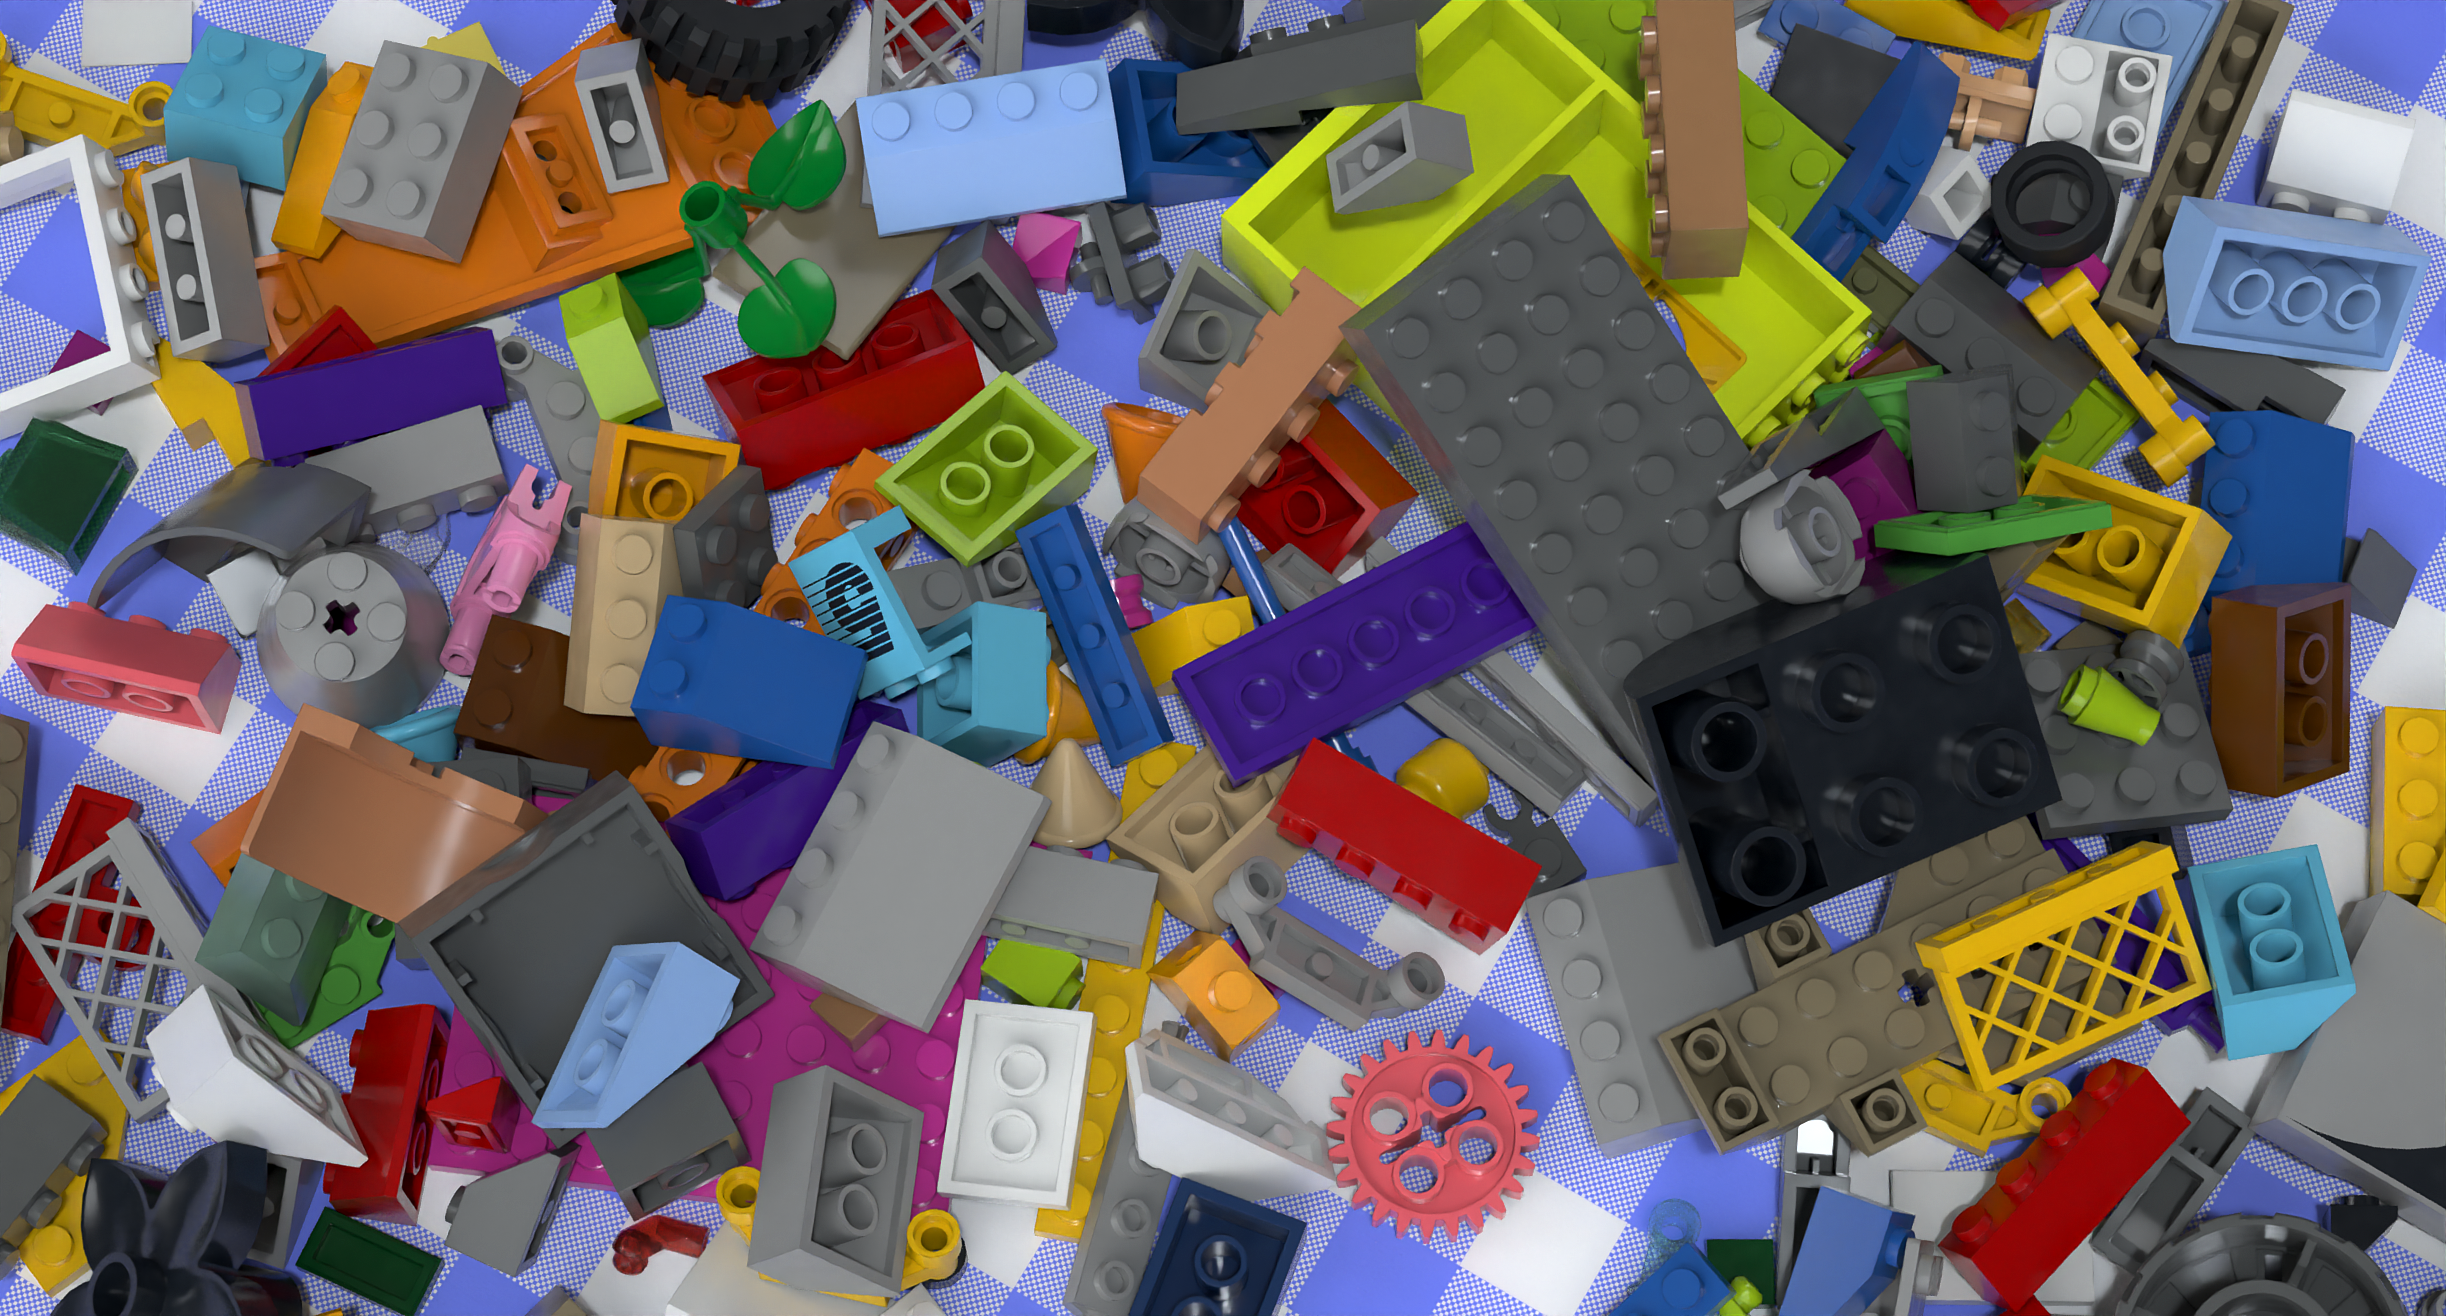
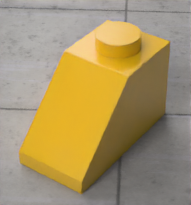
[1131,595,1255,697]

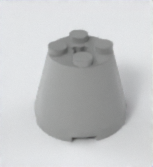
[256,542,450,729]

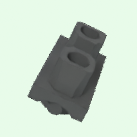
[1069,201,1175,325]

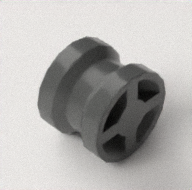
[2106,630,2184,710]

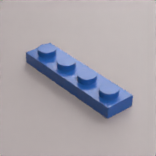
[1015,504,1175,767]

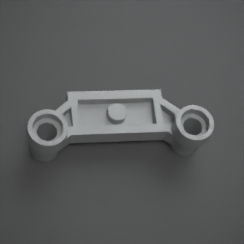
[496,335,600,566]
[1213,856,1445,1032]

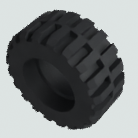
[611,0,852,102]

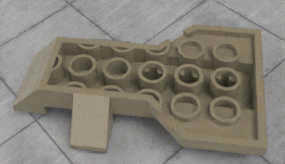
[1657,816,2143,1158]

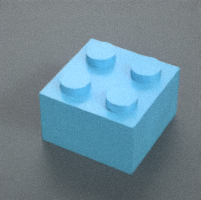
[163,25,327,191]
[917,601,1051,768]

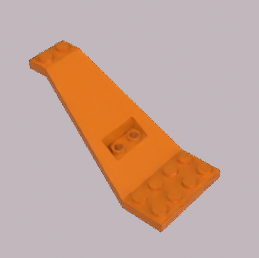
[254,22,777,364]

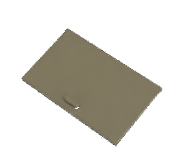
[712,100,957,360]

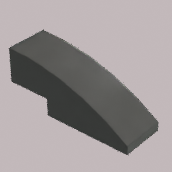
[2137,338,2346,425]
[2090,1087,2256,1276]
[1775,1114,1851,1306]

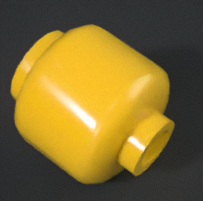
[1395,738,1490,821]

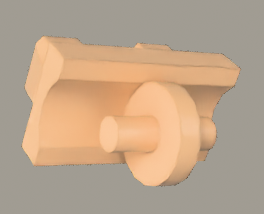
[1938,52,2036,152]

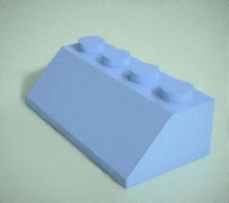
[855,58,1127,238]
[2163,195,2432,371]

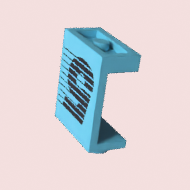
[788,505,972,700]

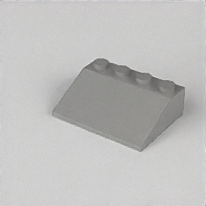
[749,721,1052,1033]
[1525,862,1759,1159]

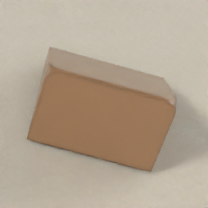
[809,993,890,1053]

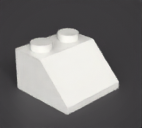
[2256,89,2417,225]

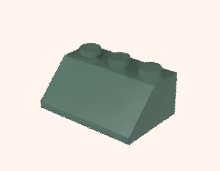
[194,852,352,1026]

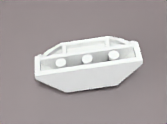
[1125,1028,1337,1201]

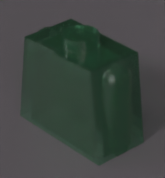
[0,417,139,576]

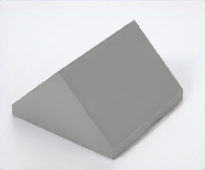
[1138,249,1277,414]

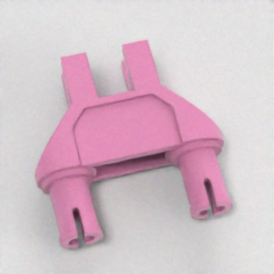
[439,463,572,676]

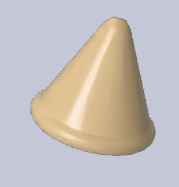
[1029,738,1123,850]

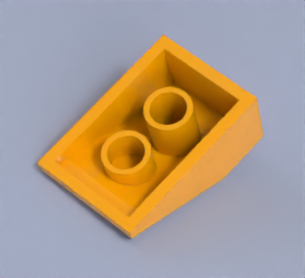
[588,419,741,521]

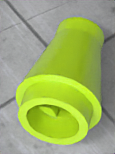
[2057,664,2160,746]

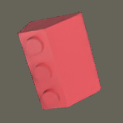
[11,601,242,735]

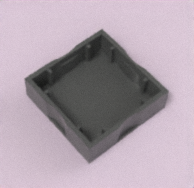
[397,770,775,1149]

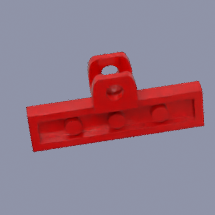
[1,784,155,1046]

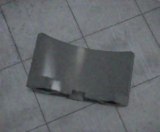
[87,462,372,610]

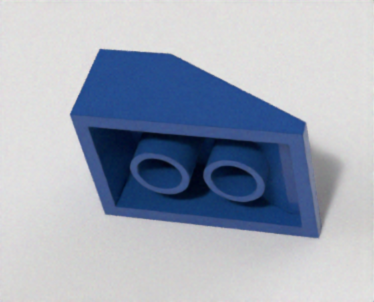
[1108,58,1271,206]
[630,595,869,769]

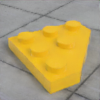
[0,1028,138,1298]

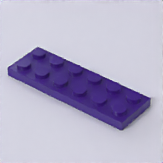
[1172,521,1540,788]

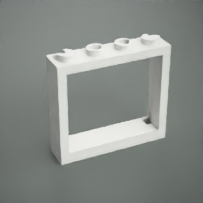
[0,134,162,440]

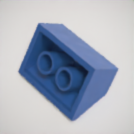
[2200,410,2355,613]

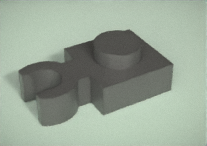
[1483,789,1587,898]

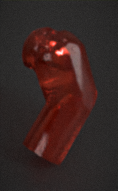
[612,1215,710,1276]

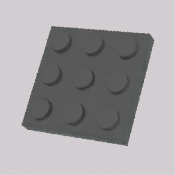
[2018,640,2234,840]

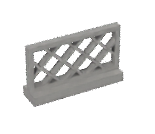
[860,0,1025,225]
[11,817,278,1125]

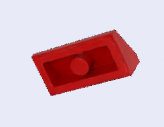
[426,1076,520,1154]

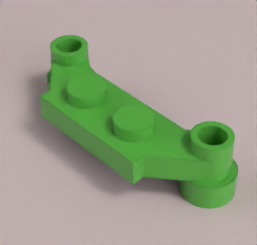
[177,905,395,1050]

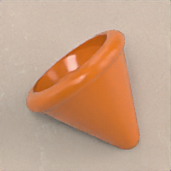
[1101,402,1184,505]

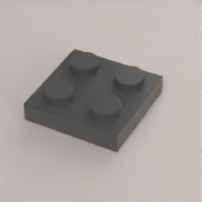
[673,464,778,608]

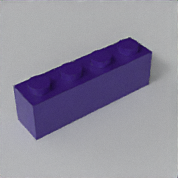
[233,326,508,467]
[664,700,910,901]

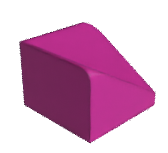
[1012,212,1083,295]

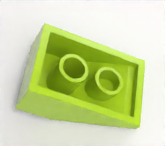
[874,370,1098,568]

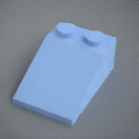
[531,942,740,1128]

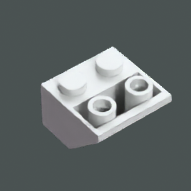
[2025,33,2173,180]

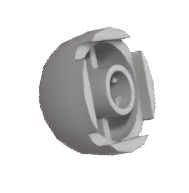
[1740,469,1865,605]
[1102,496,1232,610]

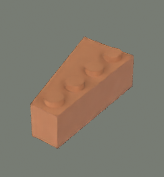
[1137,266,1362,545]

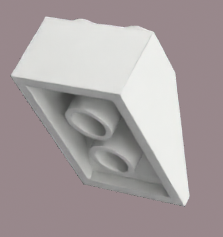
[145,984,369,1167]

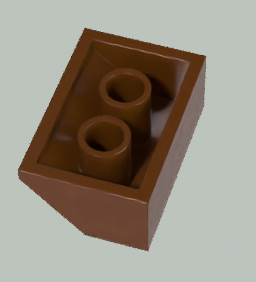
[2208,582,2351,798]

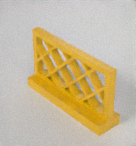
[1915,841,2212,1093]

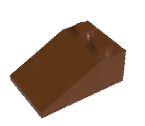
[453,614,659,785]

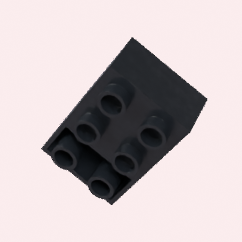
[1623,549,2063,947]

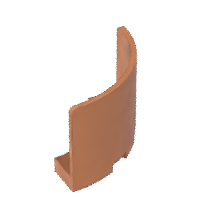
[240,703,549,924]

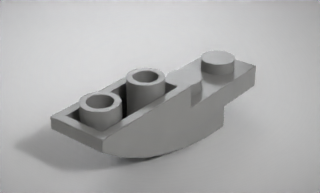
[886,541,1044,635]

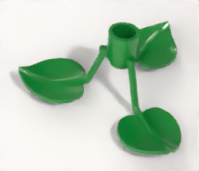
[602,99,847,359]

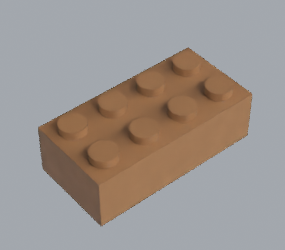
[1637,0,1749,279]

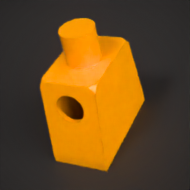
[1146,930,1281,1064]

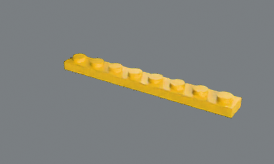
[1034,742,1197,1244]

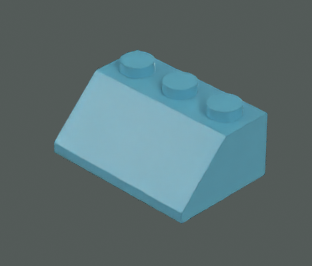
[2187,844,2356,1061]

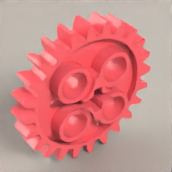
[1326,1029,1540,1244]

